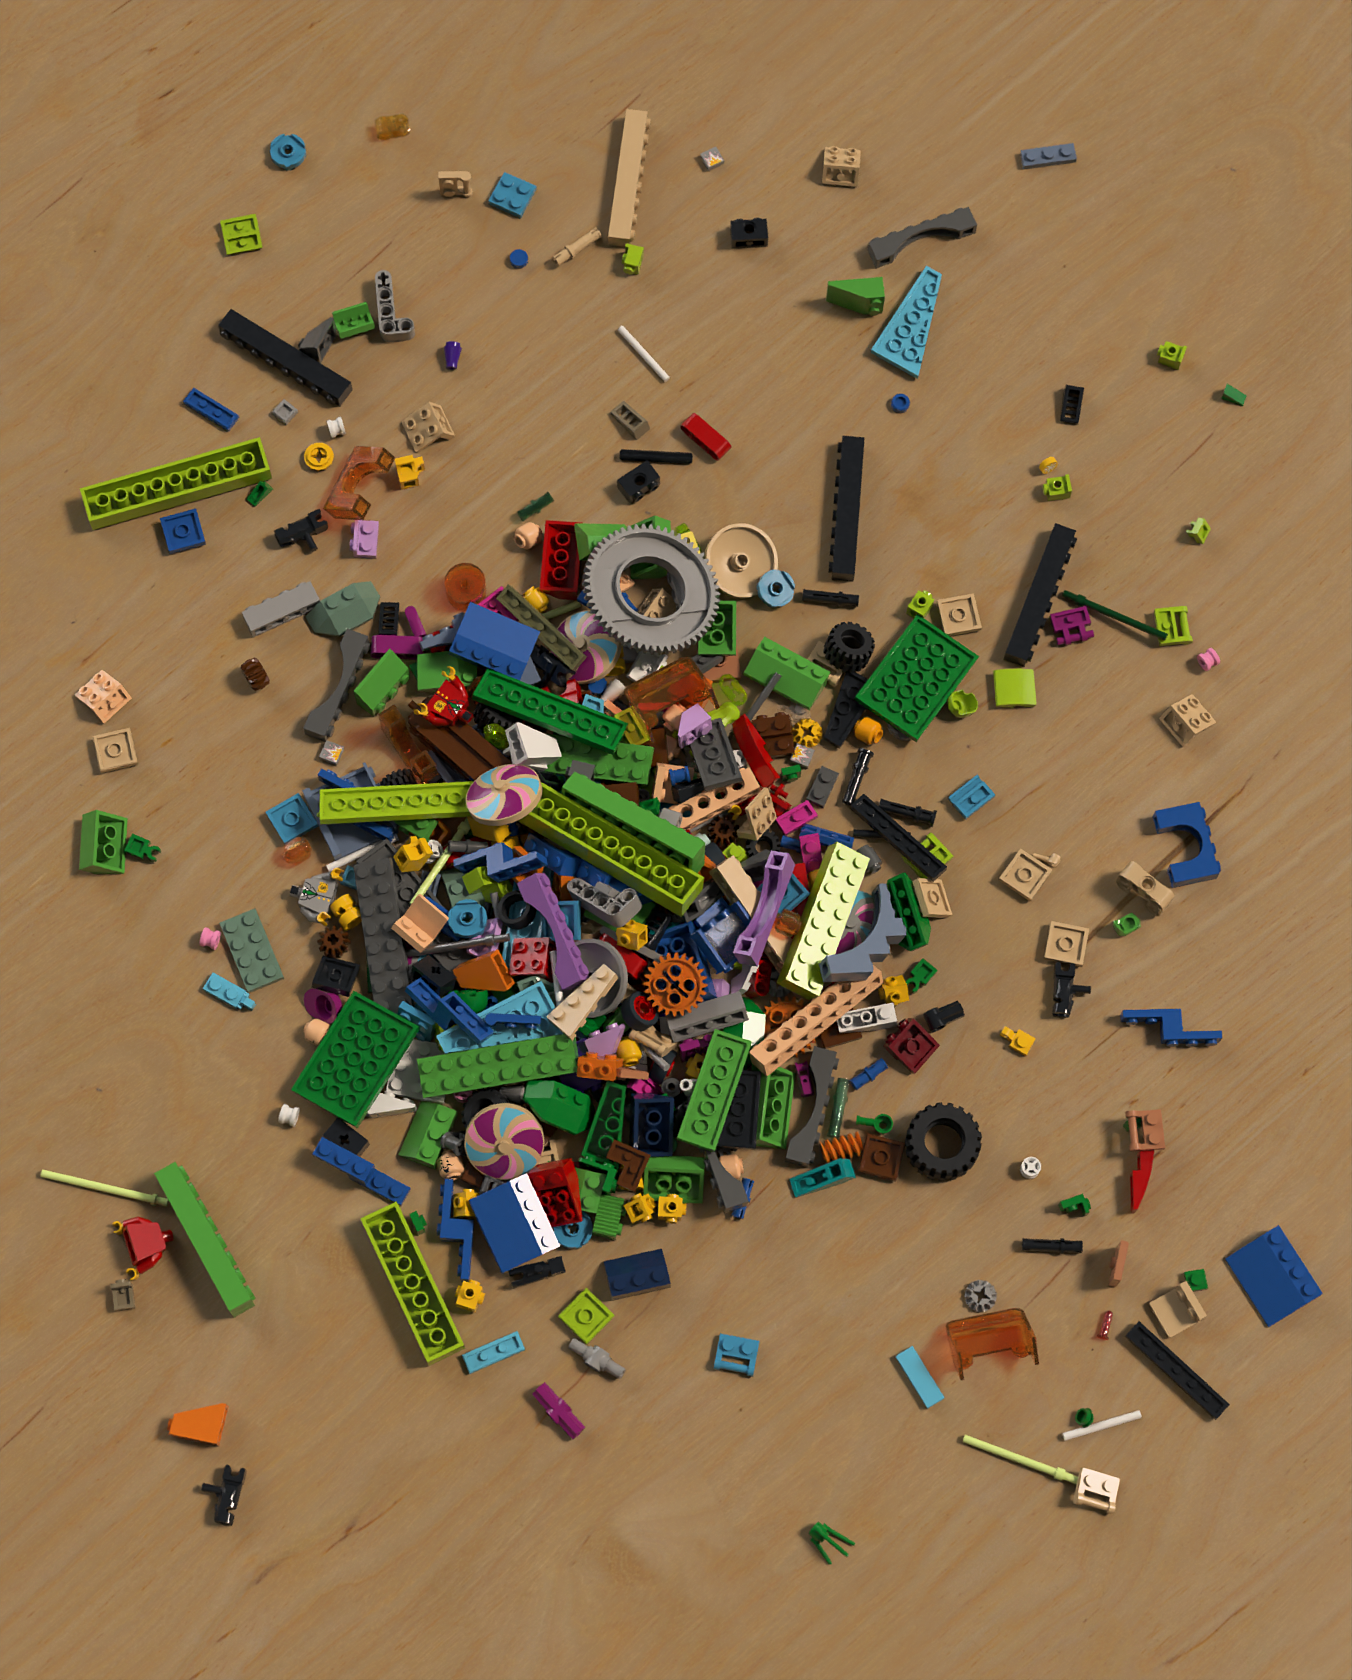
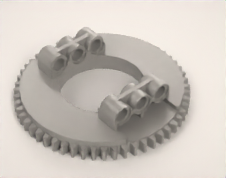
[582,524,720,655]

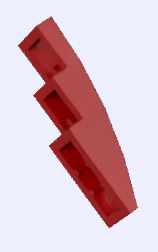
[732,714,780,788]
[1130,1150,1155,1213]

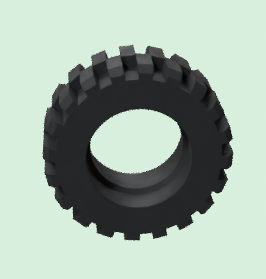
[905,1102,982,1181]

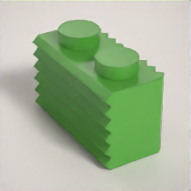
[592,1194,626,1240]

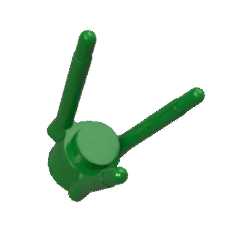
[808,1521,855,1564]

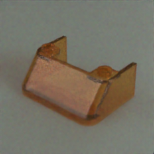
[624,657,720,743]
[946,1308,1039,1380]

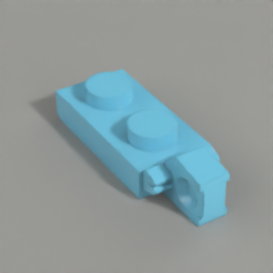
[203,973,256,1011]

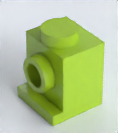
[622,243,644,275]
[1157,341,1187,370]
[1043,474,1072,501]
[906,590,935,619]
[722,842,748,863]

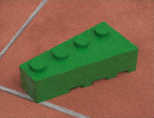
[581,1080,626,1168]

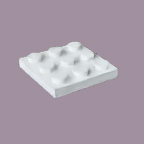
[386,1039,446,1105]

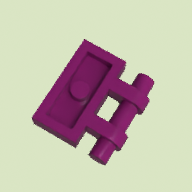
[1049,606,1094,646]
[679,1034,712,1063]

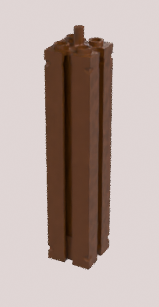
[407,694,548,839]

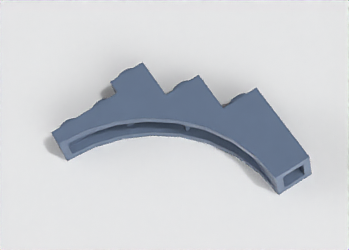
[420,612,541,686]
[819,884,906,982]

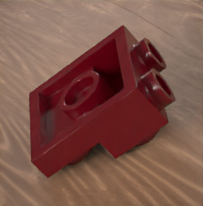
[883,1018,940,1074]

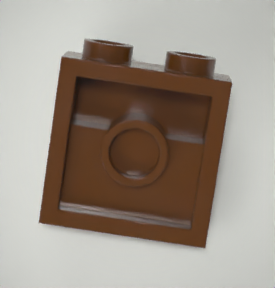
[752,712,795,758]

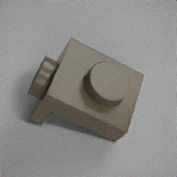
[110,1279,135,1311]

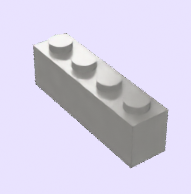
[242,581,320,638]
[665,991,749,1043]

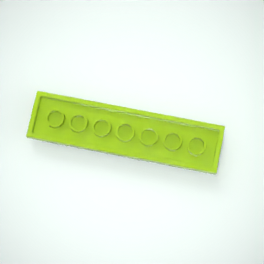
[320,781,474,824]

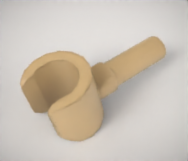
[1033,853,1061,867]

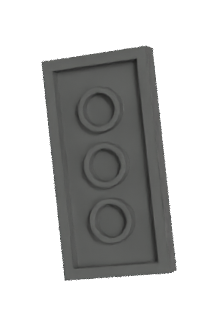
[689,718,742,791]

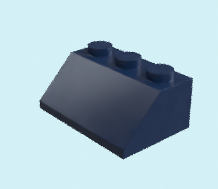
[629,1093,674,1157]
[603,1248,671,1301]

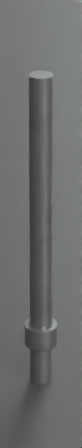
[406,933,510,957]

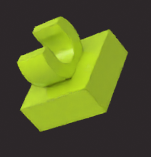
[1186,517,1211,544]

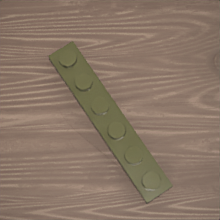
[496,584,587,671]

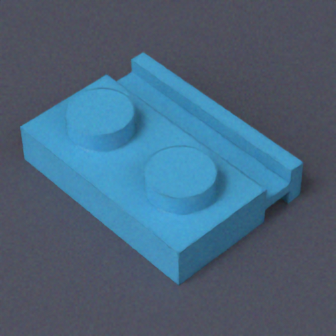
[948,774,995,820]

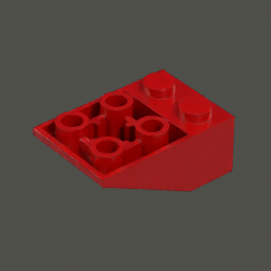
[528,1158,582,1227]

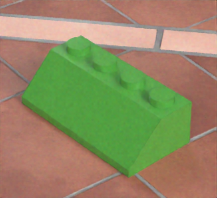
[743,637,831,710]
[751,1065,795,1149]

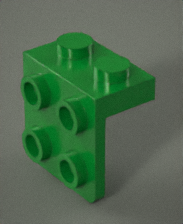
[578,1156,618,1196]

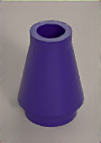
[444,341,462,370]

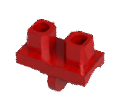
[760,783,792,817]

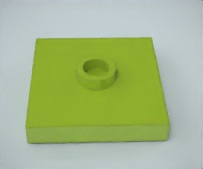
[558,1288,615,1345]

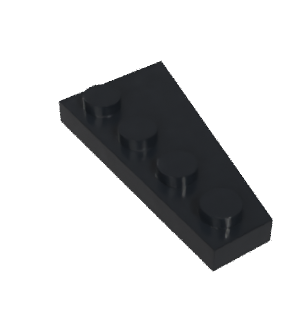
[824,671,868,749]

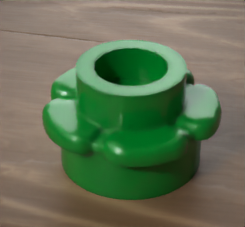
[1075,1408,1094,1428]

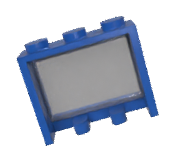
[688,901,752,974]

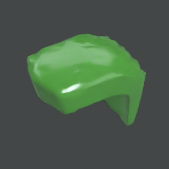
[1113,913,1141,936]

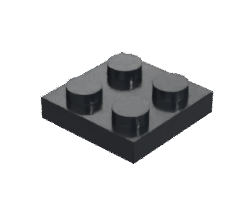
[312,955,360,997]

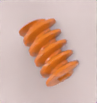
[819,1131,863,1163]

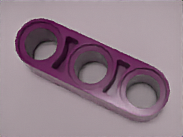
[370,635,425,660]

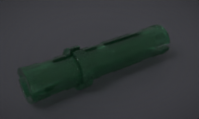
[827,1078,850,1138]

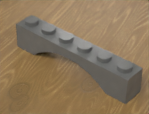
[868,207,977,268]
[303,629,371,742]
[674,849,771,923]
[785,1046,839,1168]
[684,1097,749,1213]

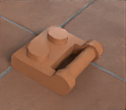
[1125,1109,1165,1152]

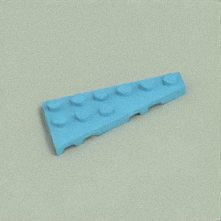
[436,981,563,1054]

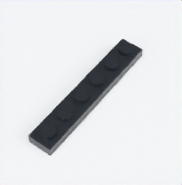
[850,794,947,882]
[1125,1321,1230,1420]

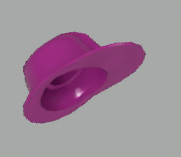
[304,988,344,1024]

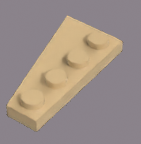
[546,964,618,1041]

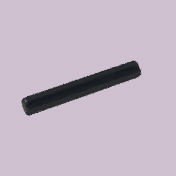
[620,449,693,464]

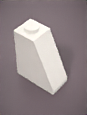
[505,722,562,766]

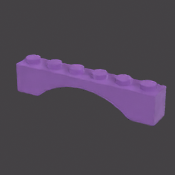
[733,850,795,967]
[517,873,589,990]

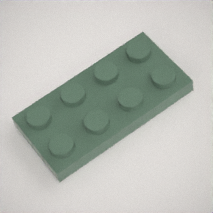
[220,908,284,993]

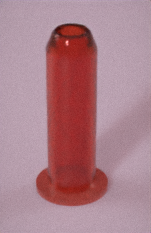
[1097,1310,1113,1340]

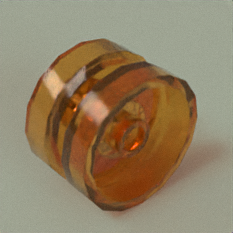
[444,563,487,610]

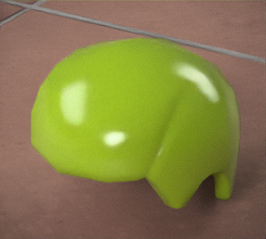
[948,689,978,718]

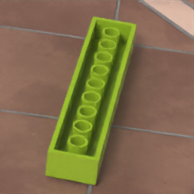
[80,437,272,530]
[519,782,704,917]

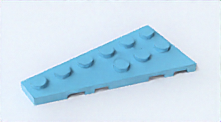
[871,266,942,379]

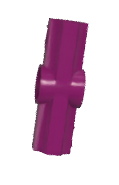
[532,1382,586,1440]

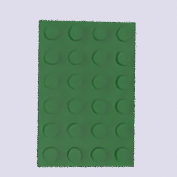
[854,614,979,742]
[291,991,420,1128]

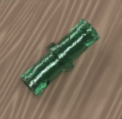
[517,492,554,522]

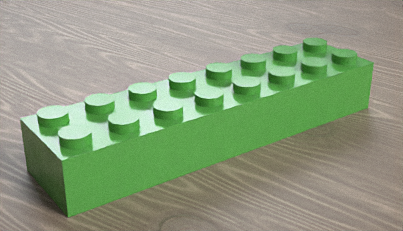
[562,772,705,873]
[417,1034,579,1098]
[154,1162,256,1318]

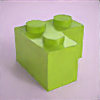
[462,866,513,909]

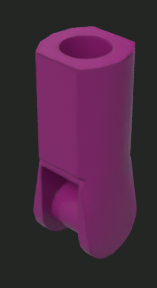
[405,606,427,637]
[794,1060,814,1097]

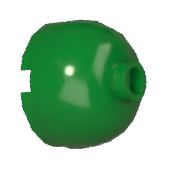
[449,988,488,1014]

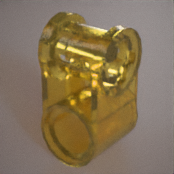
[375,114,410,140]

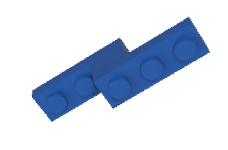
[318,768,394,843]
[523,832,612,887]
[453,842,547,883]
[405,978,494,1045]
[1120,1009,1222,1047]
[312,1137,411,1206]
[437,1179,474,1282]

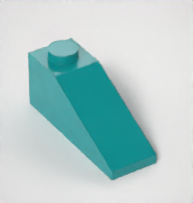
[789,1158,856,1198]

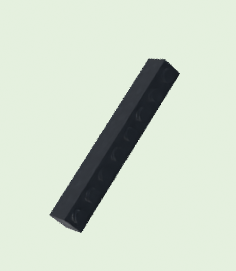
[218,309,353,406]
[828,436,865,581]
[1004,523,1077,667]

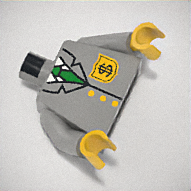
[290,867,344,926]

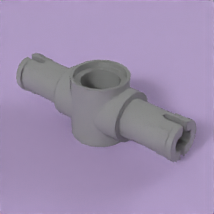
[568,1338,626,1379]

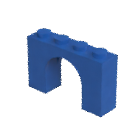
[1152,802,1221,888]

